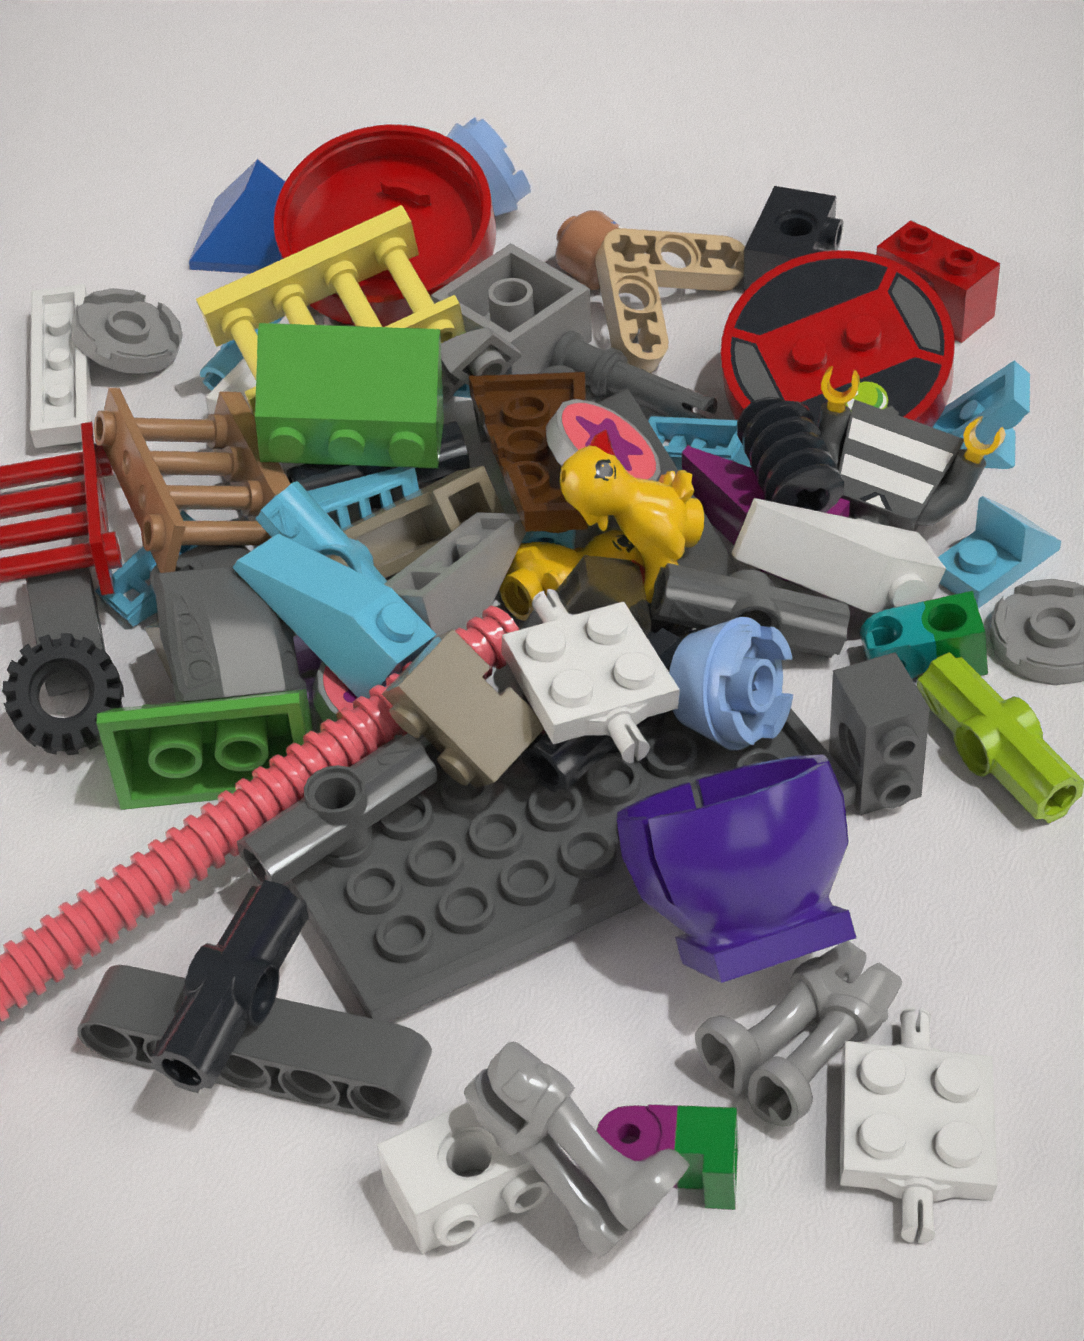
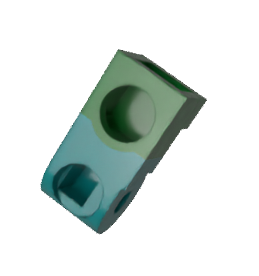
[860,591,988,679]

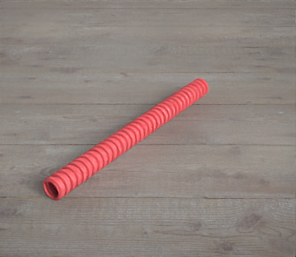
[0,605,519,1022]

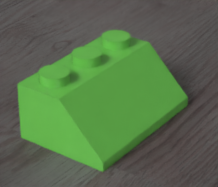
[255,323,444,468]
[97,689,314,810]

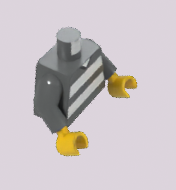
[817,366,1005,531]

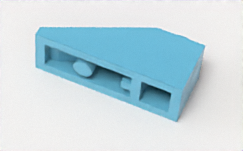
[232,534,437,698]

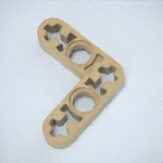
[595,228,745,373]

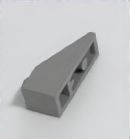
[384,513,526,643]

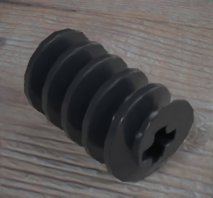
[737,397,845,513]

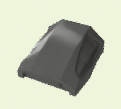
[154,567,306,702]

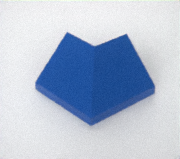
[189,159,285,274]

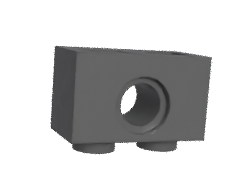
[829,652,930,816]

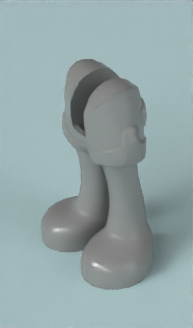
[695,941,902,1127]
[463,1041,690,1259]

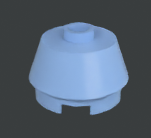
[447,117,531,217]
[669,617,793,750]

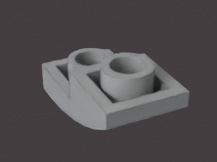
[441,327,523,405]

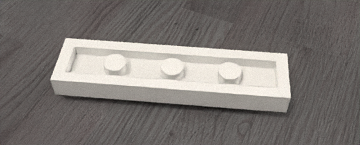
[30,284,91,448]

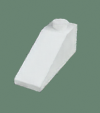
[732,498,946,613]

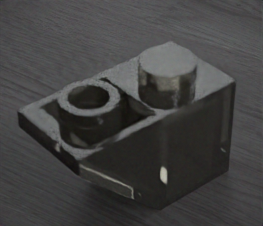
[556,555,652,635]

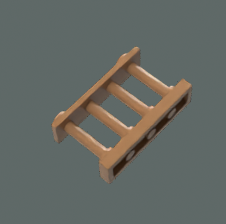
[94,388,290,573]

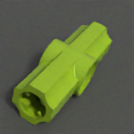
[917,653,1084,824]

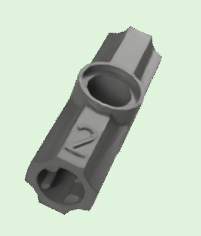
[650,563,850,658]
[237,733,437,885]

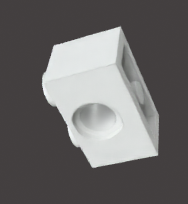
[377,1102,553,1255]

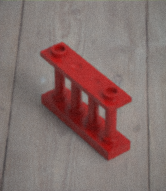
[0,422,123,595]

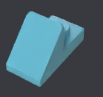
[932,360,1030,469]
[938,496,1061,609]

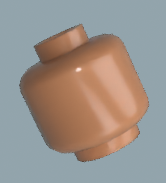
[555,210,626,290]

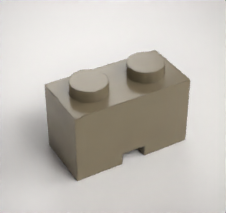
[382,629,544,788]

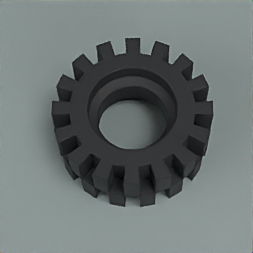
[2,633,125,755]

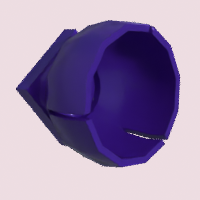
[617,755,857,983]

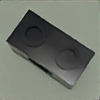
[744,186,843,292]

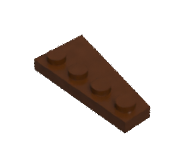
[469,372,588,533]

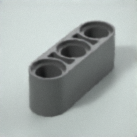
[26,567,106,697]

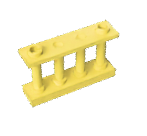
[196,205,466,417]

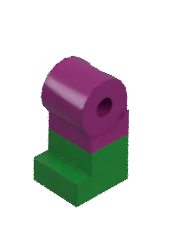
[596,1104,739,1210]

